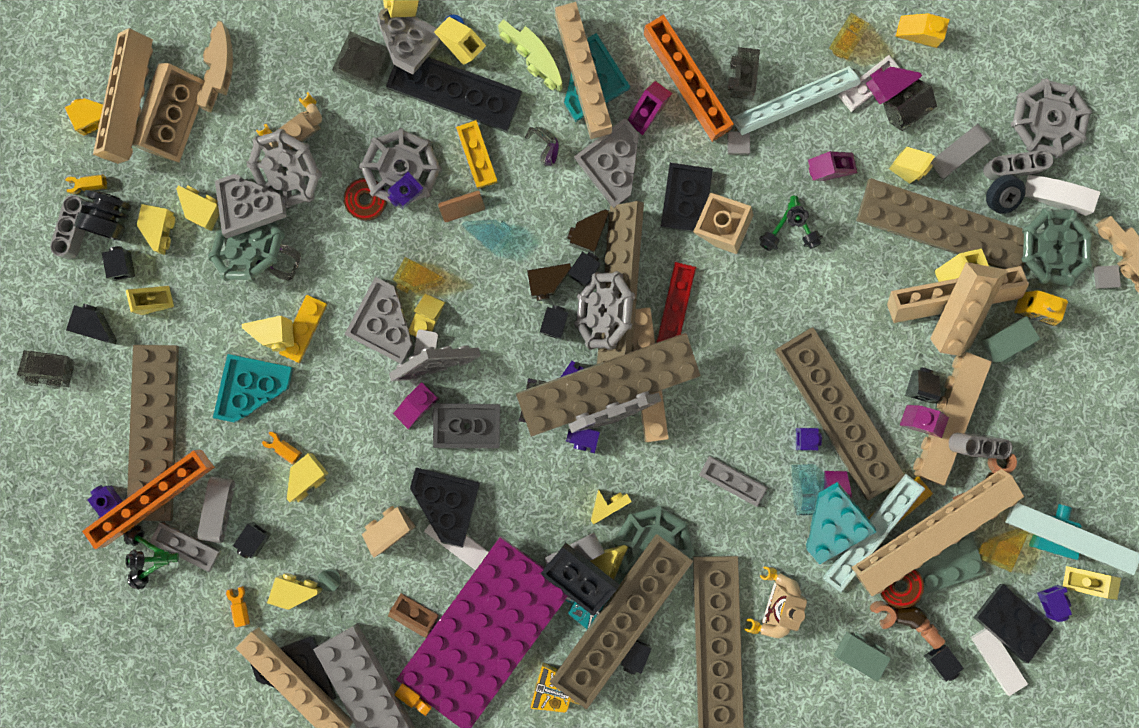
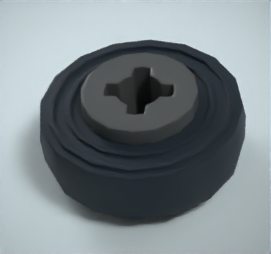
[986,175,1026,214]

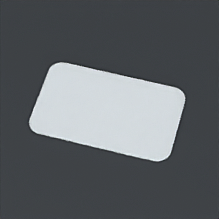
[413,329,438,356]

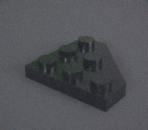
[410,467,480,548]
[250,635,337,700]

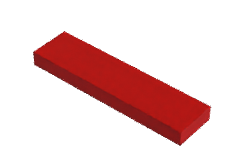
[656,262,696,343]

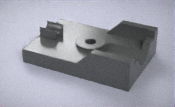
[433,404,500,448]

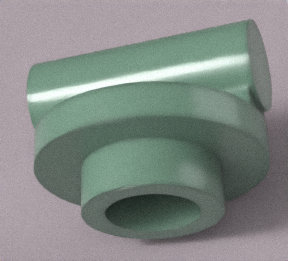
[317,569,341,592]

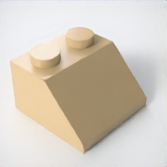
[693,193,754,254]
[362,506,416,558]

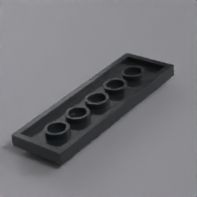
[386,57,522,133]

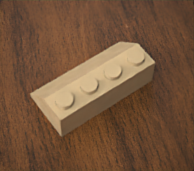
[132,63,205,162]
[930,262,1008,356]

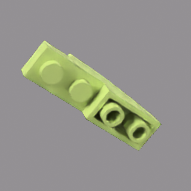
[498,19,562,92]

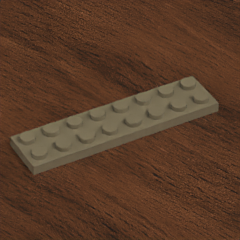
[856,178,1025,269]
[596,201,644,365]
[774,327,904,501]
[516,333,700,437]
[127,345,179,521]
[550,534,693,709]
[693,555,744,728]

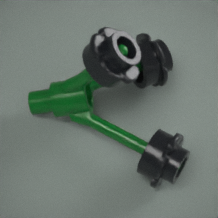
[759,195,823,251]
[123,525,179,590]

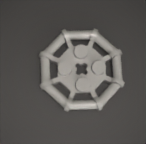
[1011,78,1092,158]
[359,128,442,208]
[246,129,322,208]
[574,271,635,350]

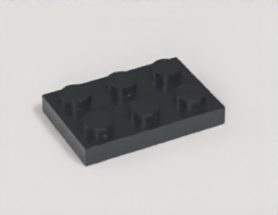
[660,162,713,233]
[540,542,620,616]
[973,584,1054,663]

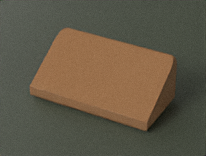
[438,191,485,222]
[388,593,439,638]

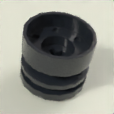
[74,190,132,241]

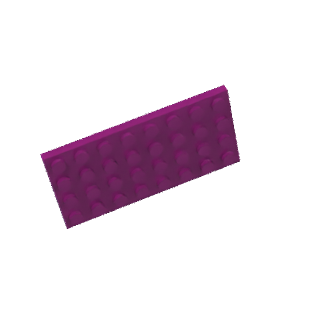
[396,536,568,728]

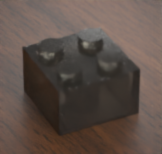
[332,31,392,94]

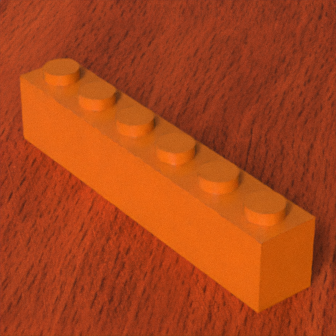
[644,14,734,142]
[82,450,215,549]

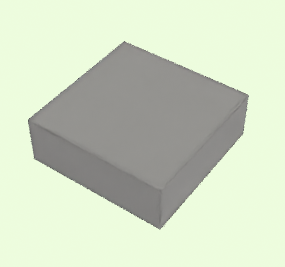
[727,132,750,155]
[1094,265,1121,289]

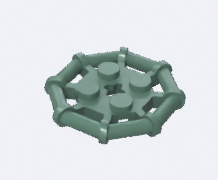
[1021,207,1094,287]
[208,221,285,282]
[612,505,695,580]

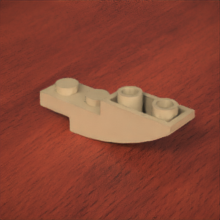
[197,21,233,112]
[1096,216,1139,293]

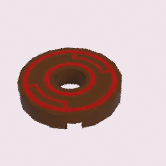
[344,178,387,221]
[880,569,924,609]

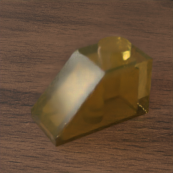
[829,13,869,59]
[393,257,446,293]
[979,528,1029,572]

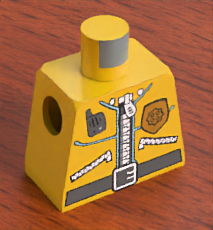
[1014,290,1068,326]
[530,663,580,713]

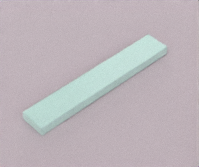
[732,66,860,135]
[823,474,925,593]
[1005,503,1139,575]

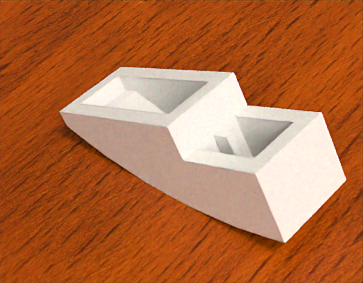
[1025,175,1100,216]

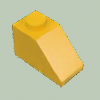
[895,13,950,48]
[65,98,103,136]

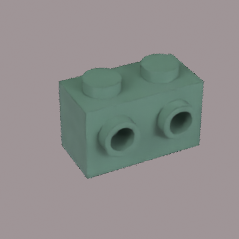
[981,316,1040,364]
[834,632,891,682]

